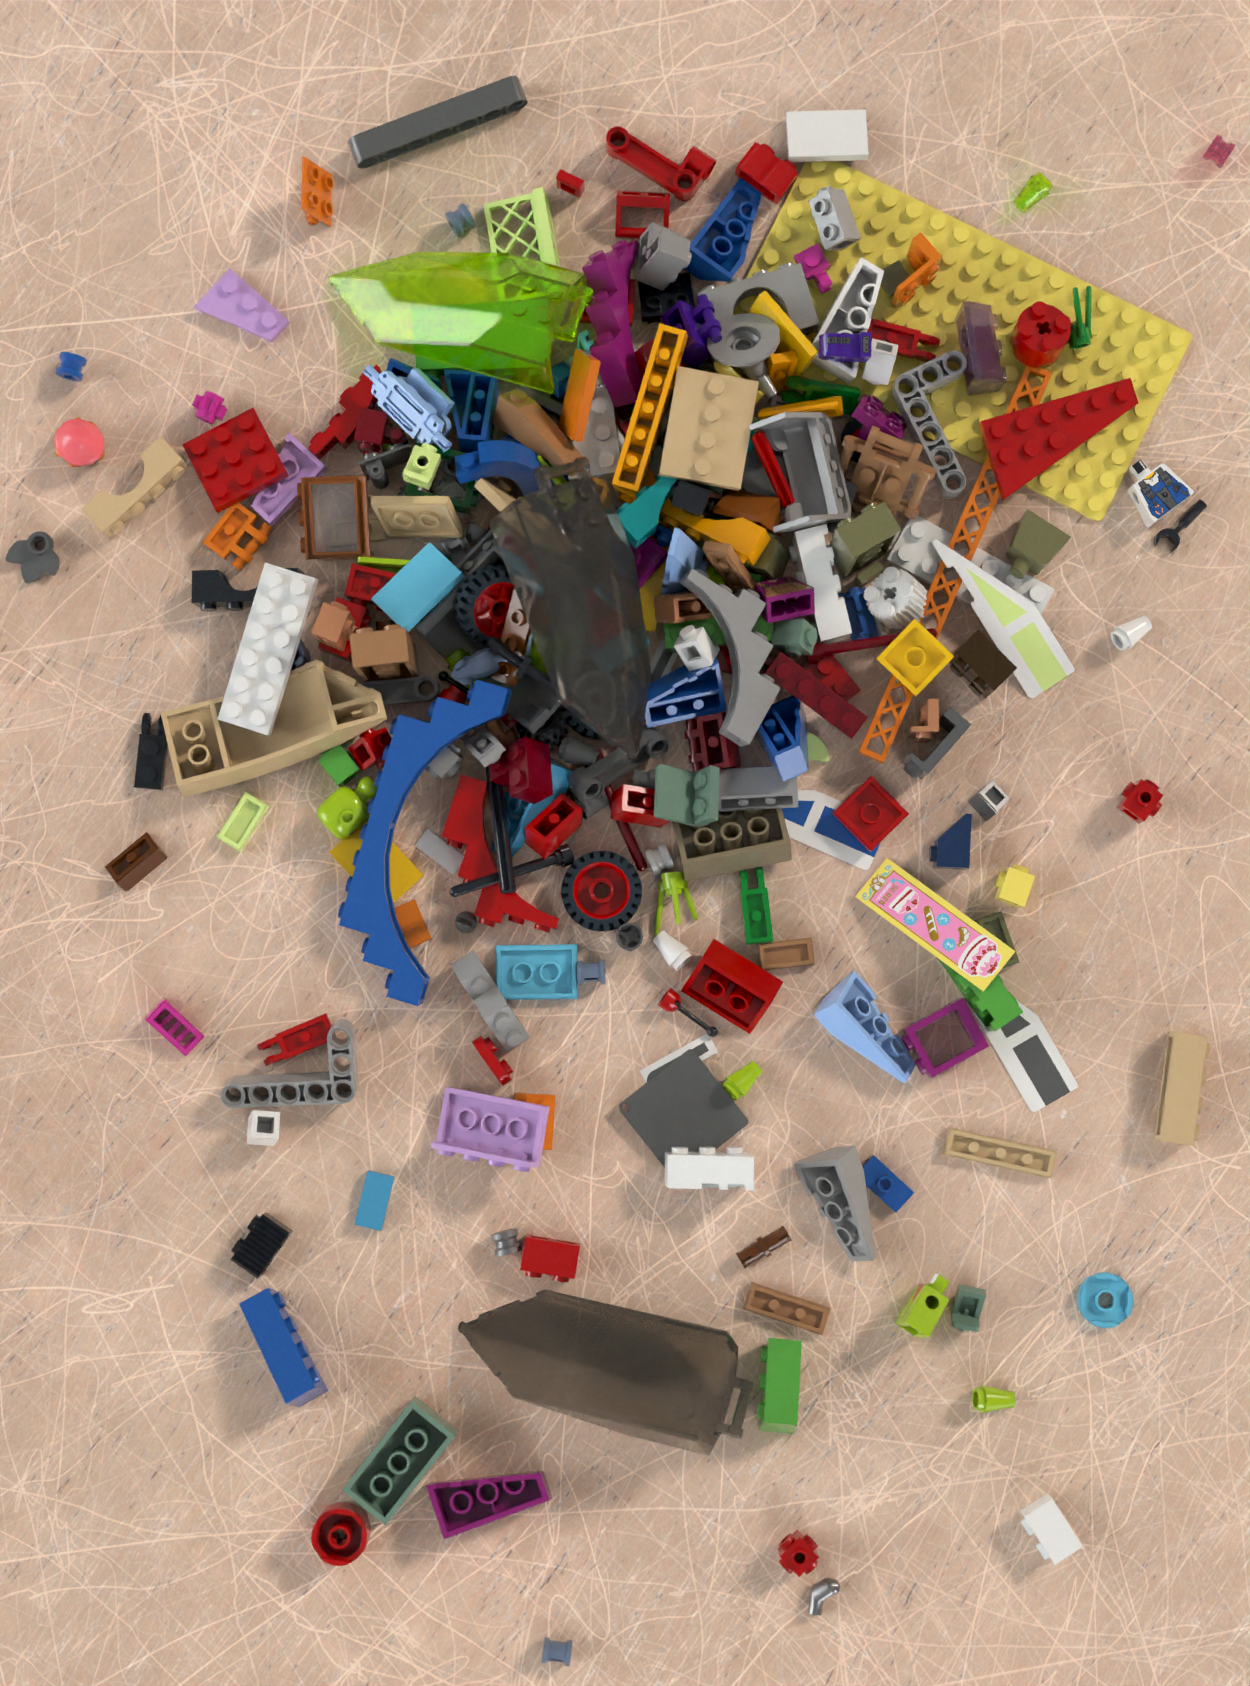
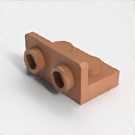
[908,699,939,743]

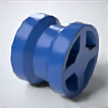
[55,352,87,382]

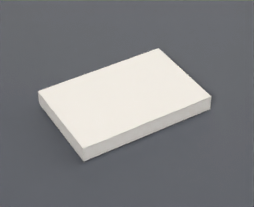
[786,110,869,162]

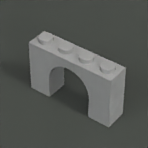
[697,263,819,335]

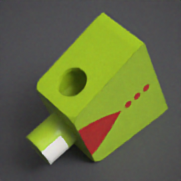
[895,1274,949,1338]

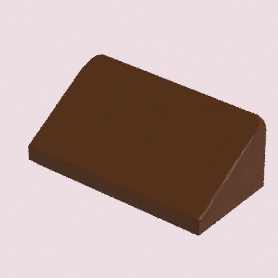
[105,832,167,891]

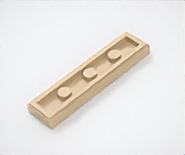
[943,1127,1057,1178]

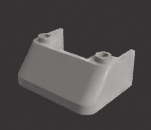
[749,412,851,532]

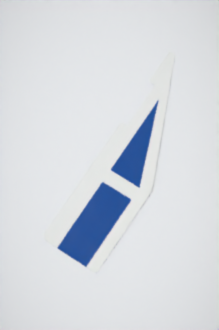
[782,790,881,870]

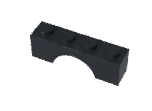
[191,568,304,612]

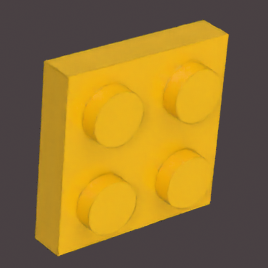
[876,618,954,696]

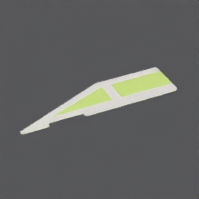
[932,539,1075,698]

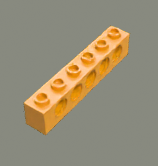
[612,323,688,493]

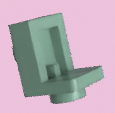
[951,1284,986,1332]

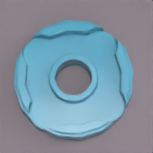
[1077,1272,1133,1328]

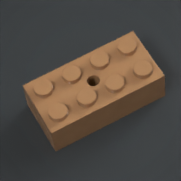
[349,625,419,682]

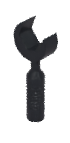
[1154,499,1207,553]

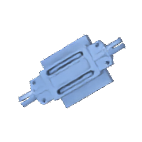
[363,365,455,452]

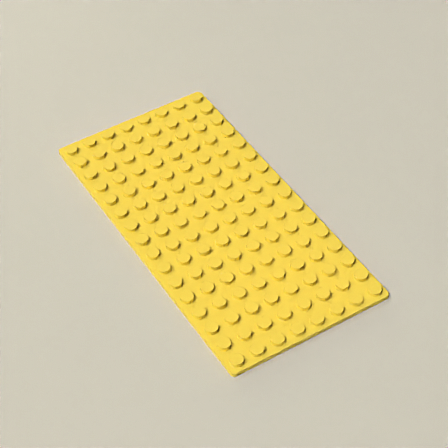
[733,161,1192,522]

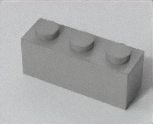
[718,766,798,812]

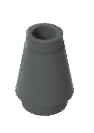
[558,737,601,766]

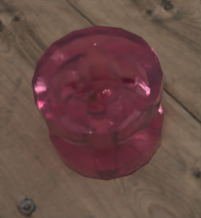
[1202,134,1236,168]

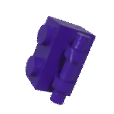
[661,294,722,367]

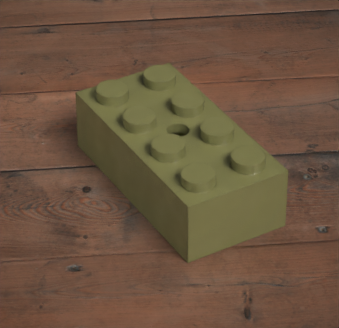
[830,502,901,579]

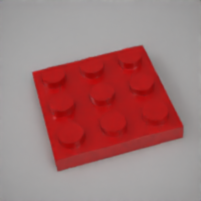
[182,408,289,513]

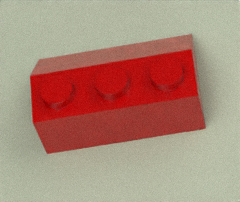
[681,939,783,1034]

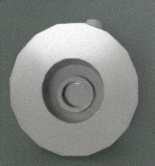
[707,313,780,398]

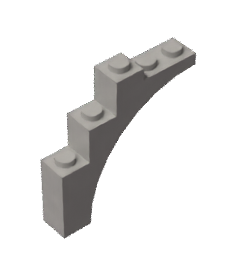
[680,569,781,747]

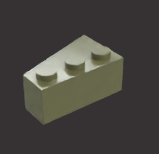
[695,518,790,579]

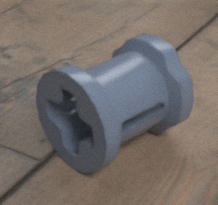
[577,960,605,985]
[542,1637,572,1666]

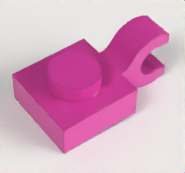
[794,243,832,294]

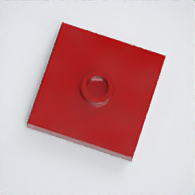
[832,775,909,852]

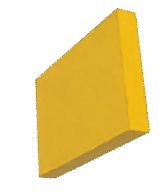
[748,291,818,377]
[329,819,424,903]

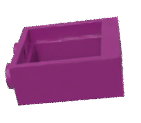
[902,998,989,1078]

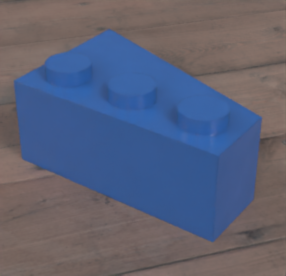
[444,369,500,453]
[639,656,727,728]

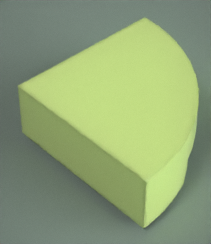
[807,732,829,762]

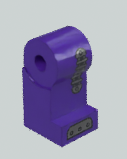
[819,332,872,362]

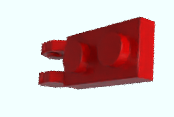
[867,318,940,362]
[257,1013,336,1066]

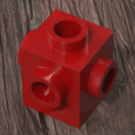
[349,727,392,771]
[1117,779,1163,824]
[778,1530,819,1577]

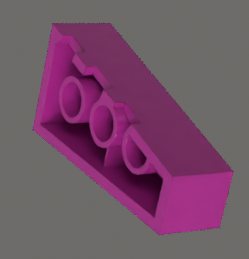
[426,1471,552,1539]

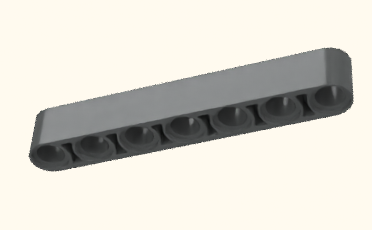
[348,76,528,169]

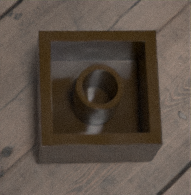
[949,629,1017,698]

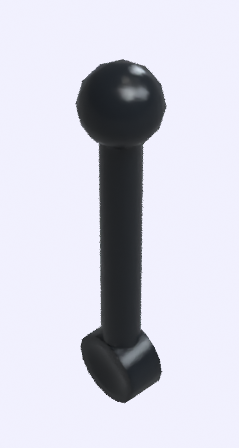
[438,671,469,694]

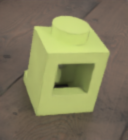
[402,443,441,490]

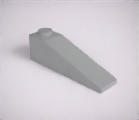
[794,1146,876,1261]

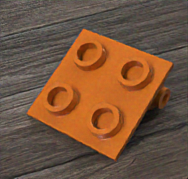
[301,156,334,226]

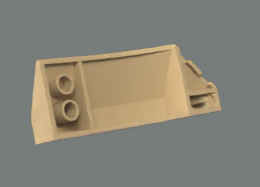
[161,658,387,797]

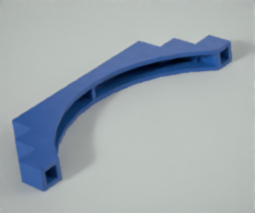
[338,680,512,1006]

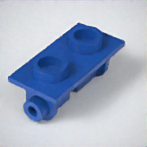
[839,587,878,640]

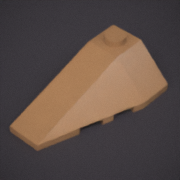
[493,389,590,477]

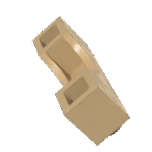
[81,436,188,537]

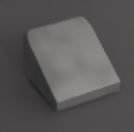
[969,779,1010,821]

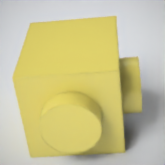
[995,864,1035,908]

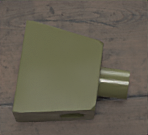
[1006,509,1071,579]

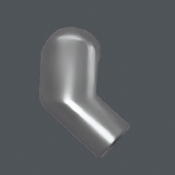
[808,1578,840,1615]

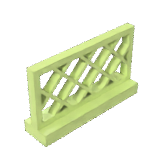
[483,187,566,302]

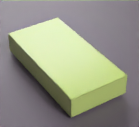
[217,791,270,852]

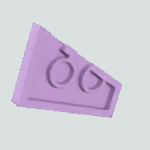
[194,268,290,343]

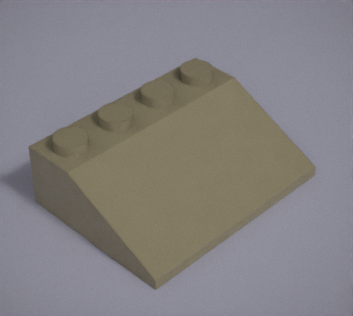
[672,808,792,882]

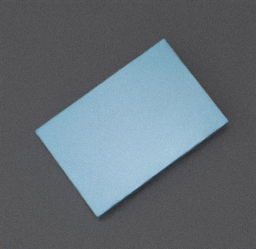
[371,542,465,632]
[496,944,578,1000]

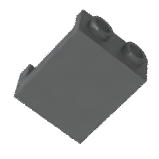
[902,707,971,780]

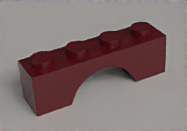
[763,651,868,739]

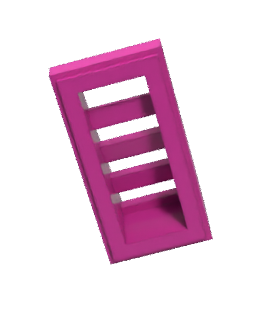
[145,998,205,1057]

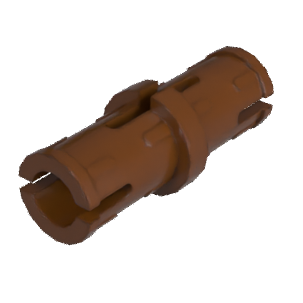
[736,1225,792,1268]

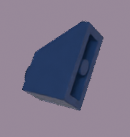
[929,814,972,870]

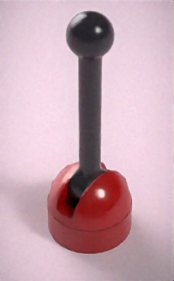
[658,988,718,1037]

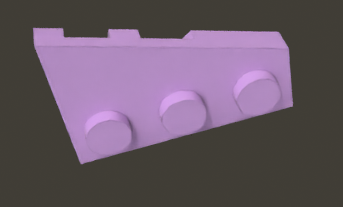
[251,433,328,526]

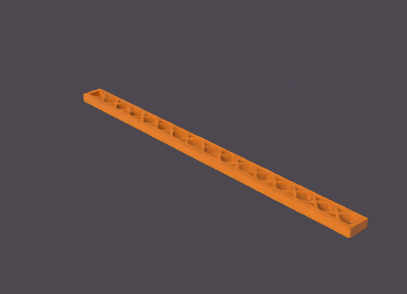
[858,366,1052,764]

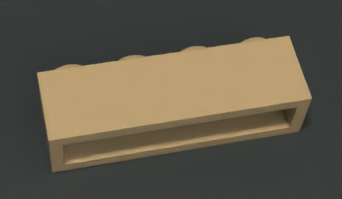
[1154,1031,1210,1146]

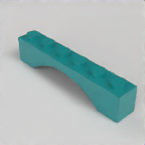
[614,430,755,549]

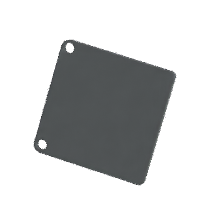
[619,1049,748,1168]

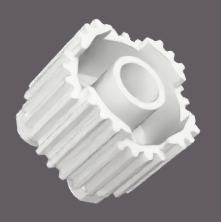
[864,566,928,629]

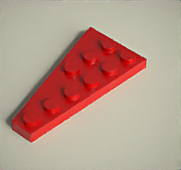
[978,378,1138,501]

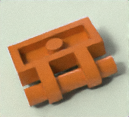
[202,502,272,571]

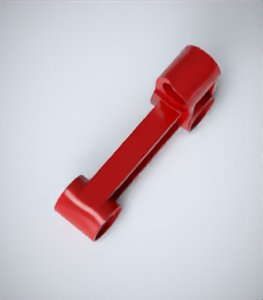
[606,126,717,201]

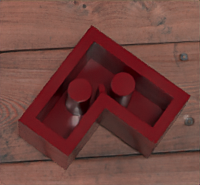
[489,737,553,804]

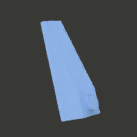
[814,970,916,1083]

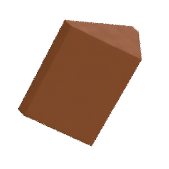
[712,489,782,536]

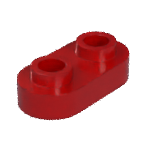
[472,1035,513,1086]

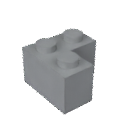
[635,222,692,291]

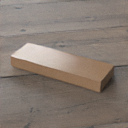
[702,541,756,591]
[743,1282,830,1335]

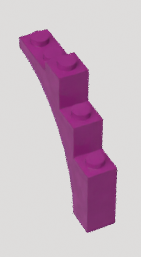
[582,240,643,408]

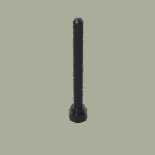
[449,844,574,897]

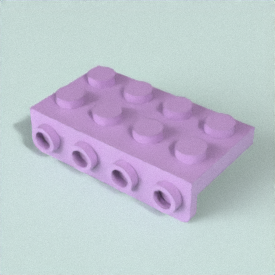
[430,1087,550,1172]

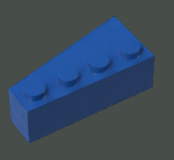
[239,1288,328,1407]

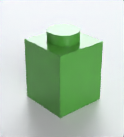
[318,745,362,787]

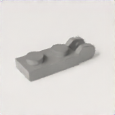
[460,726,506,767]

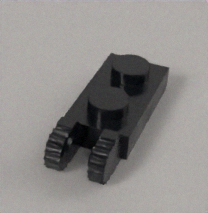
[134,713,168,790]

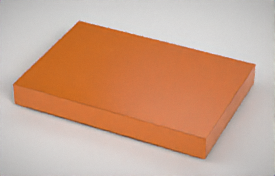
[558,349,601,442]

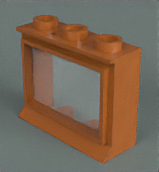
[297,474,374,560]

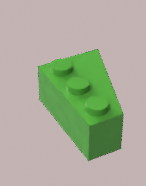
[757,1338,802,1434]

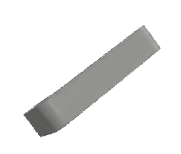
[891,350,967,499]
[221,1019,358,1108]

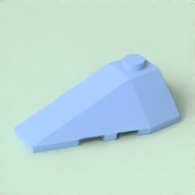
[660,527,708,595]

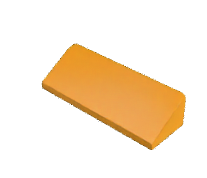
[758,396,843,421]

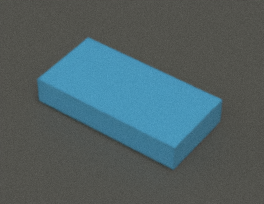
[354,1170,395,1231]

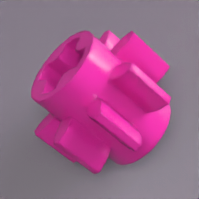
[192,391,227,424]

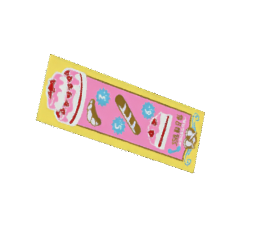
[855,858,1016,992]

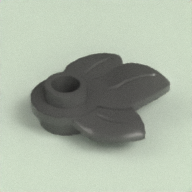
[6,531,60,583]

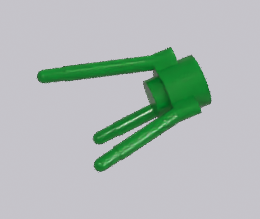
[1051,286,1092,349]

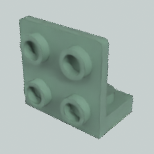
[654,764,720,828]

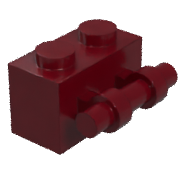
[354,407,409,456]
[684,713,741,772]

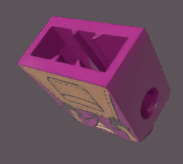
[755,576,815,623]

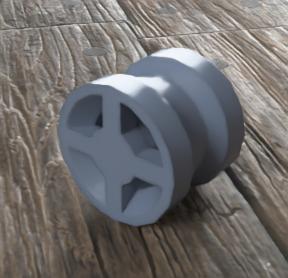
[445,203,476,237]

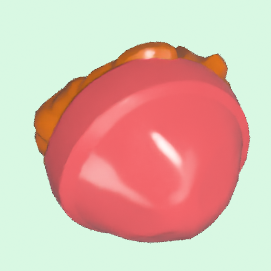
[54,417,105,467]

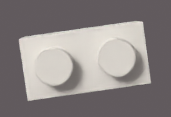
[1020,1493,1083,1565]

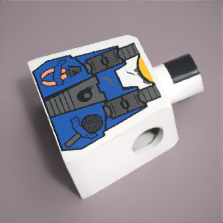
[1128,459,1195,528]

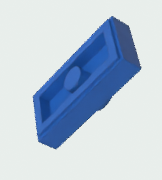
[862,1155,914,1213]

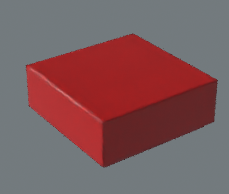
[556,169,585,198]

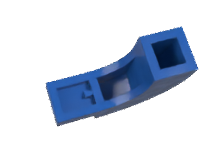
[455,440,551,498]

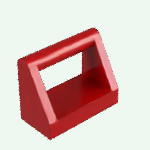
[615,190,670,239]

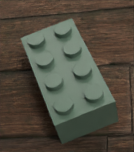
[342,1396,458,1526]

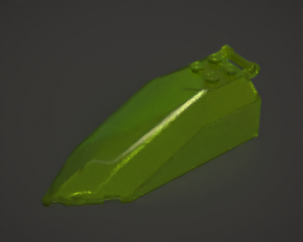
[329,252,594,394]

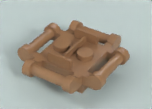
[840,425,936,519]

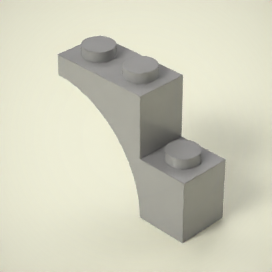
[450,950,530,1052]

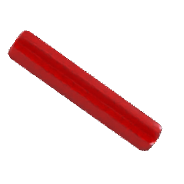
[751,431,795,508]

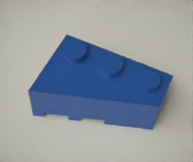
[756,695,808,782]

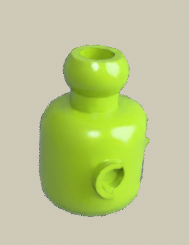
[316,776,378,840]

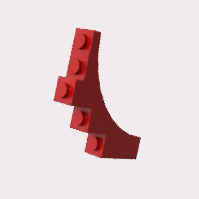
[441,774,560,933]

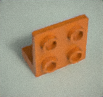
[891,232,942,306]

